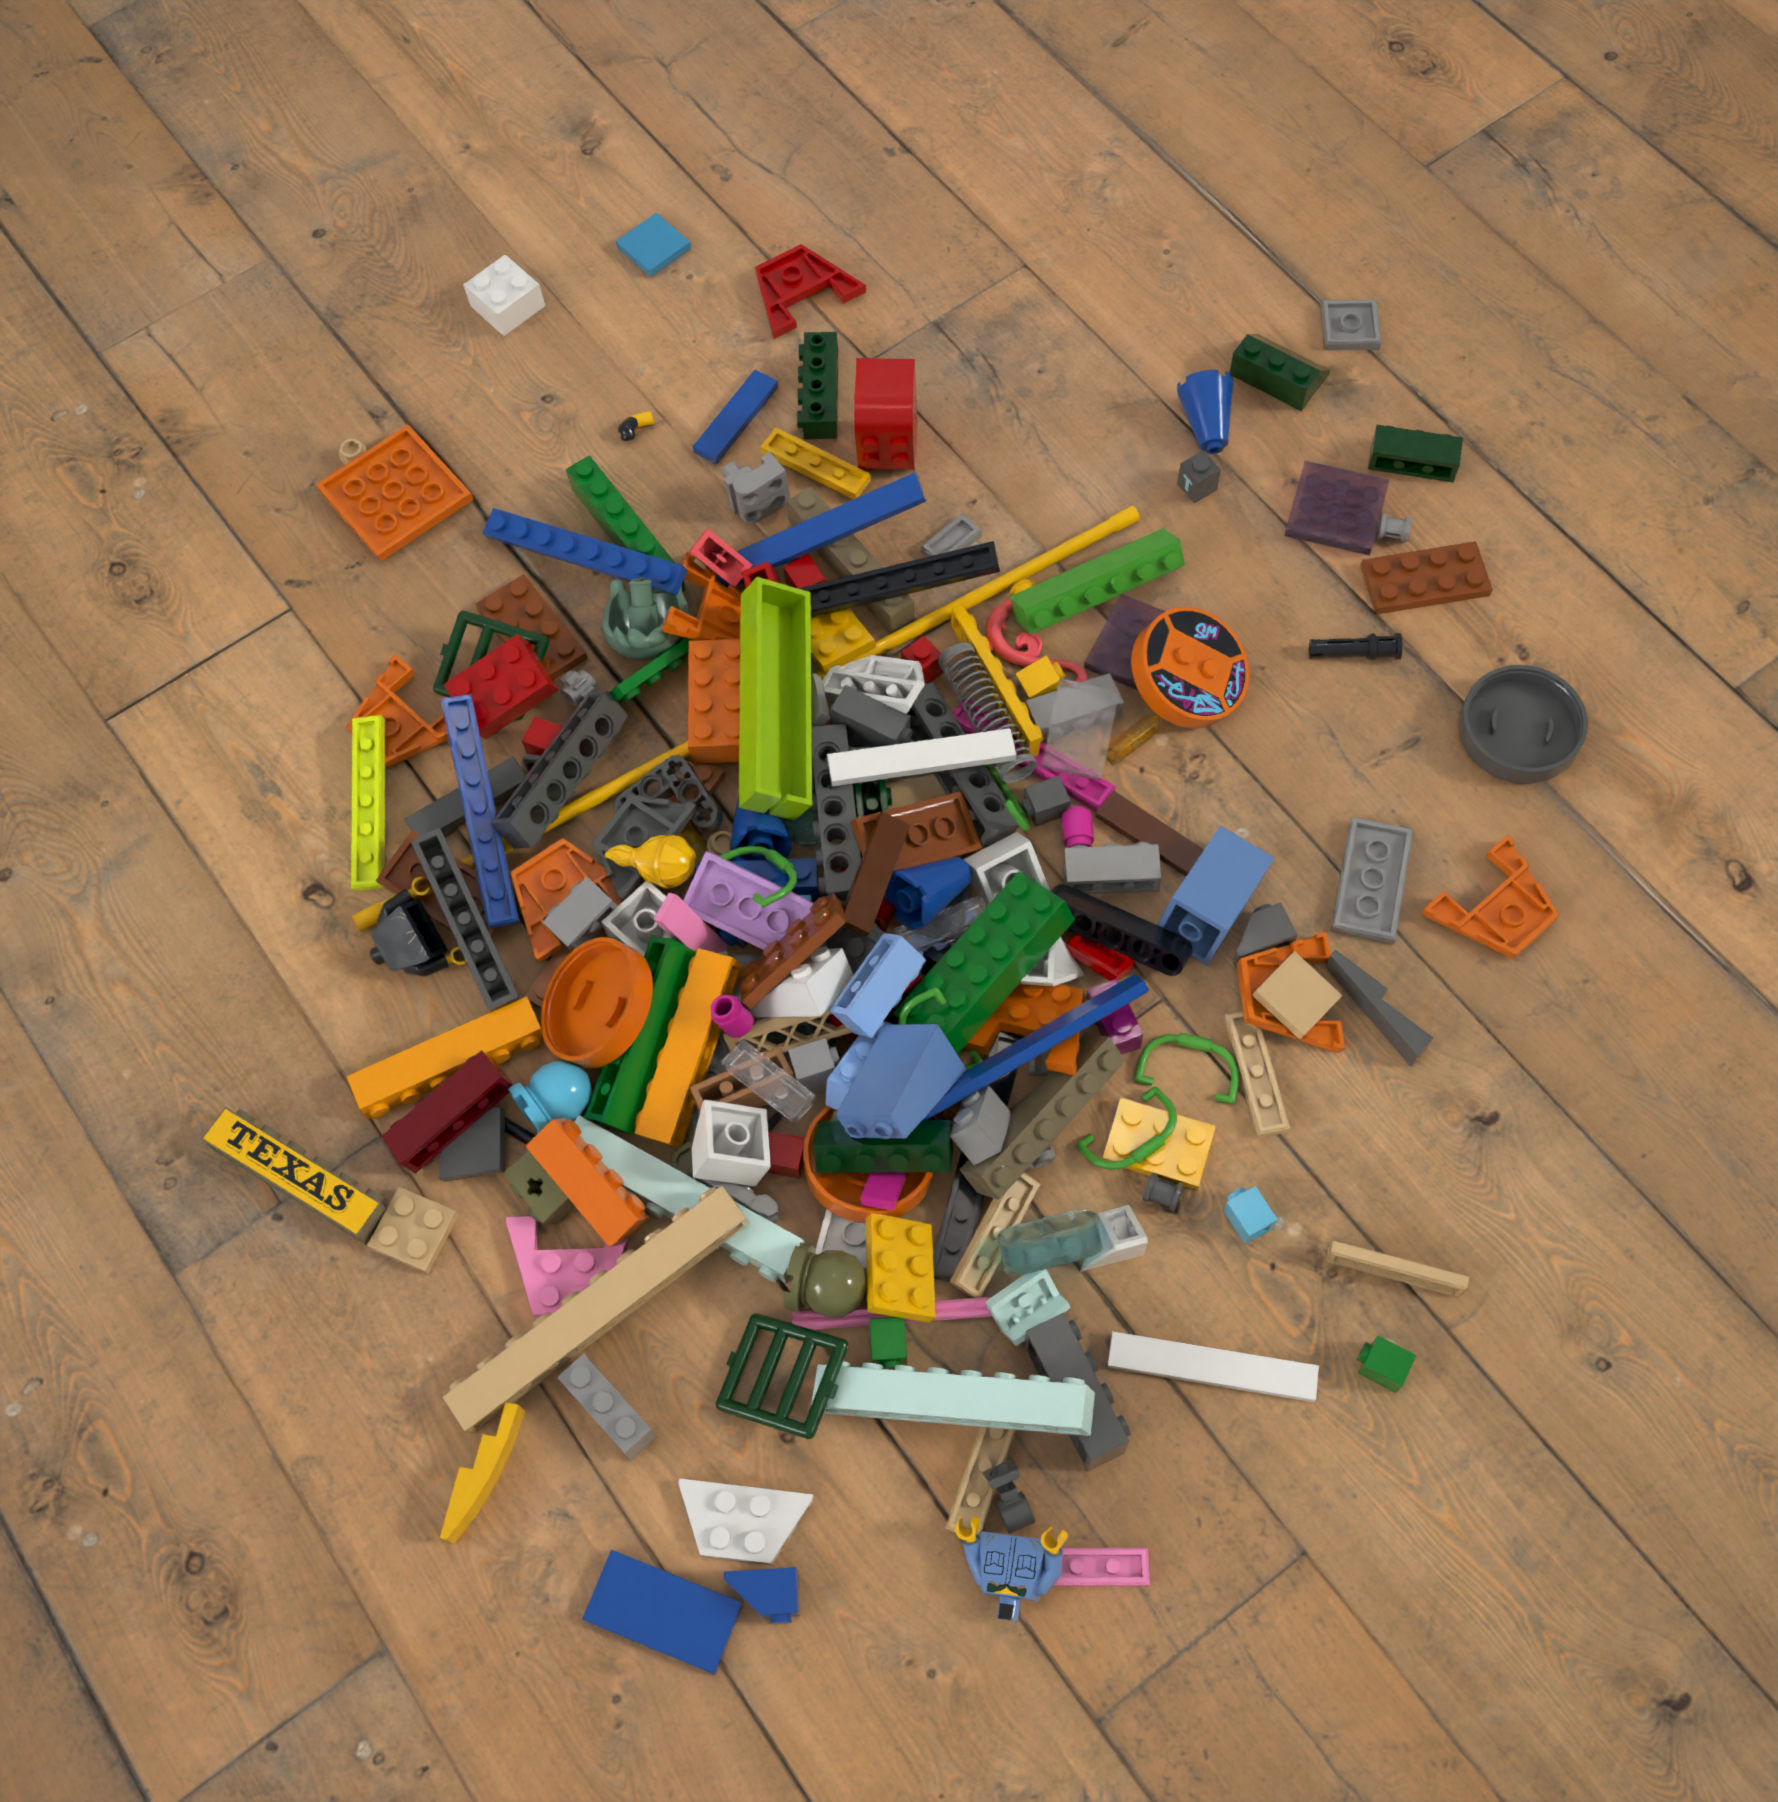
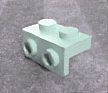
[985,1264,1070,1346]

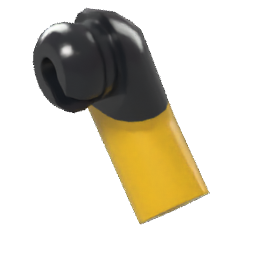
[618,410,654,441]

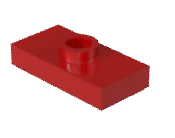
[1065,934,1135,981]

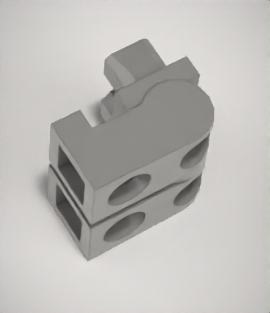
[721,451,791,524]

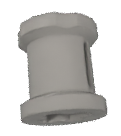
[1377,513,1411,542]

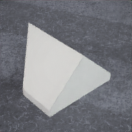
[1021,937,1085,986]
[1080,1205,1148,1272]

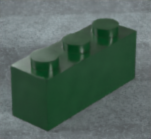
[1368,425,1463,482]

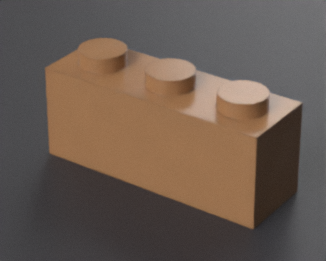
[689,1048,797,1114]

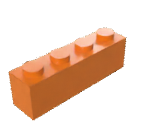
[525,1118,649,1247]

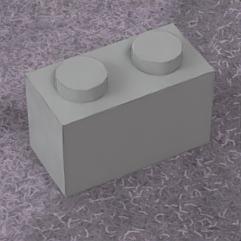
[543,877,618,951]
[788,1038,840,1100]
[950,1085,1012,1165]

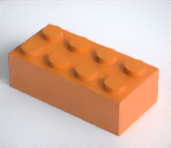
[688,639,740,764]

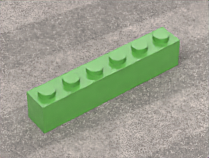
[1009,528,1185,635]

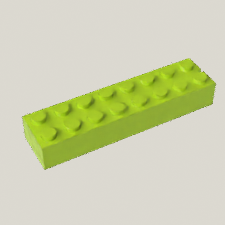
[739,577,812,821]

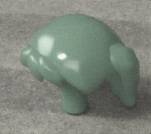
[601,578,691,660]

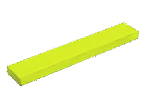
[351,715,385,892]

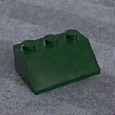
[1229,334,1330,411]

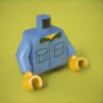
[955,1516,1068,1622]

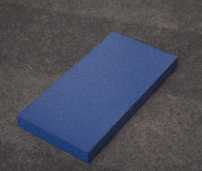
[582,1549,743,1675]

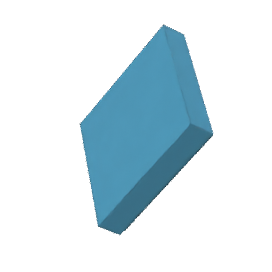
[616,213,691,277]

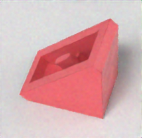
[689,528,752,588]

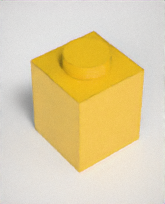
[1015,655,1066,699]

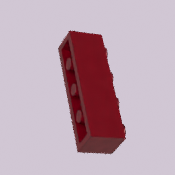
[381,1050,514,1174]

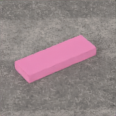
[653,893,728,953]
[1053,1547,1150,1587]

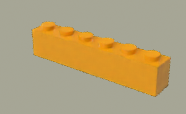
[635,948,743,1148]
[347,996,544,1119]

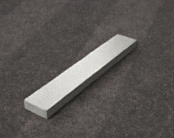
[827,728,1016,786]
[1107,1331,1319,1402]

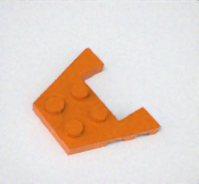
[661,552,741,641]
[346,654,449,768]
[1422,834,1560,960]
[510,838,637,963]
[1236,932,1345,1053]
[963,982,1086,1076]

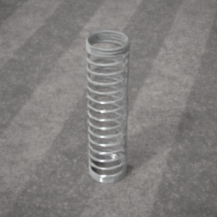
[938,642,1037,783]

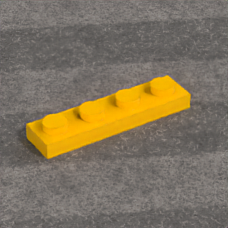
[760,427,871,500]

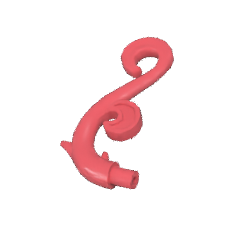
[986,598,1088,687]

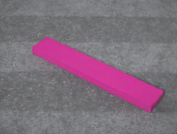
[953,699,1116,812]

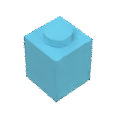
[1223,1186,1278,1245]

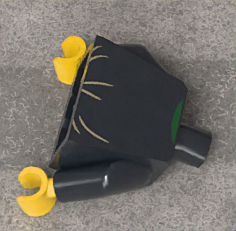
[370,877,466,976]

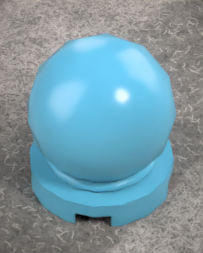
[508,1061,593,1134]

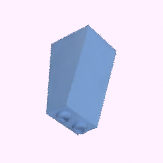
[1158,826,1275,966]
[836,1024,966,1139]

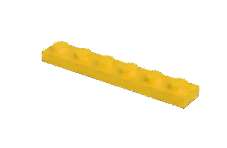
[951,604,1043,757]

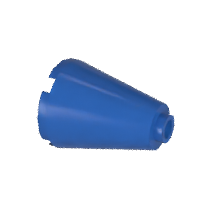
[1177,370,1233,454]
[730,793,792,861]
[885,857,972,930]

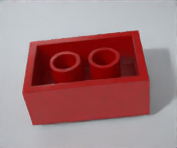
[444,634,559,739]

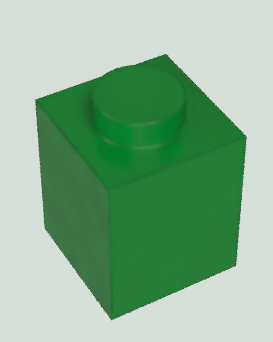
[870,1317,908,1370]
[1357,1335,1416,1393]

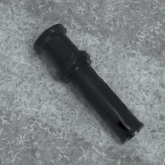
[1309,633,1403,660]

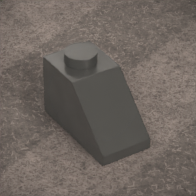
[1233,903,1298,969]

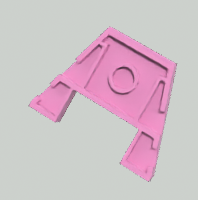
[506,1216,629,1318]

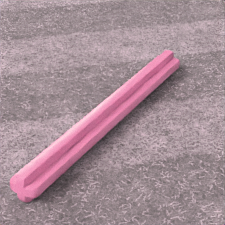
[792,1297,992,1330]

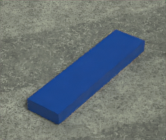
[693,370,778,464]

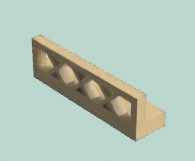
[722,1006,852,1066]

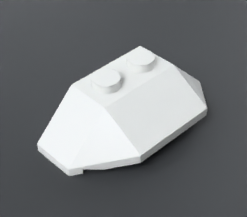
[822,655,925,714]

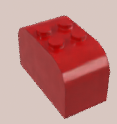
[854,358,918,470]

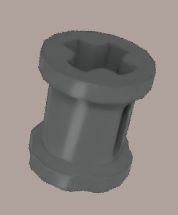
[1143,1172,1184,1212]

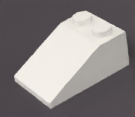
[749,946,854,1018]

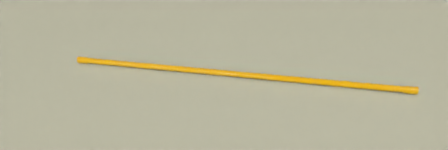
[352,505,1140,932]

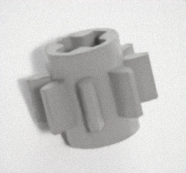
[560,670,597,706]

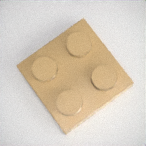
[367,1187,459,1274]

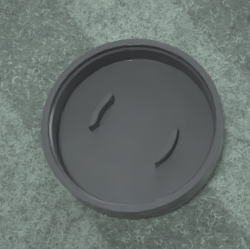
[1458,665,1588,783]

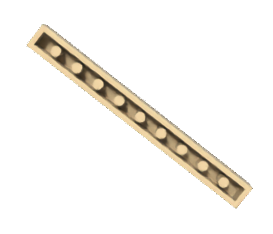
[442,1186,750,1433]

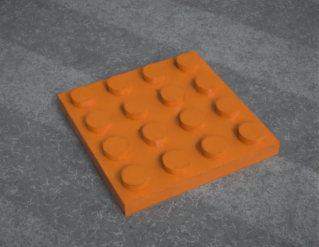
[315,424,474,562]

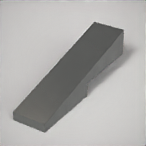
[404,757,526,837]
[1325,950,1433,1067]

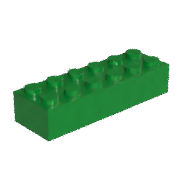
[893,871,1075,1054]

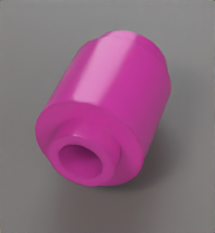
[1061,806,1094,848]
[711,995,753,1038]

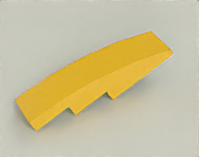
[440,1402,525,1544]

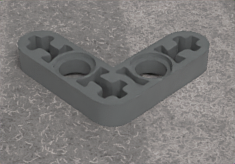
[614,755,723,832]

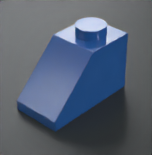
[724,1567,800,1624]

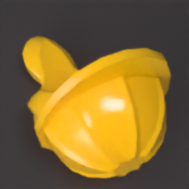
[605,835,697,889]

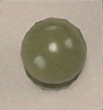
[784,1242,867,1318]

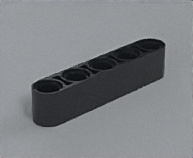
[1051,884,1193,976]

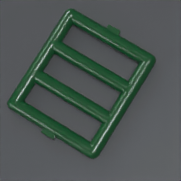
[433,610,549,720]
[716,1313,849,1439]

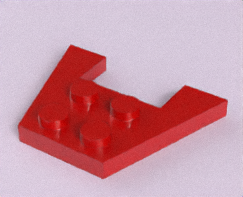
[755,244,866,339]

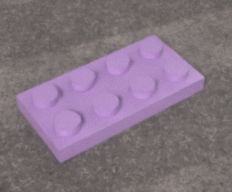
[683,851,814,950]

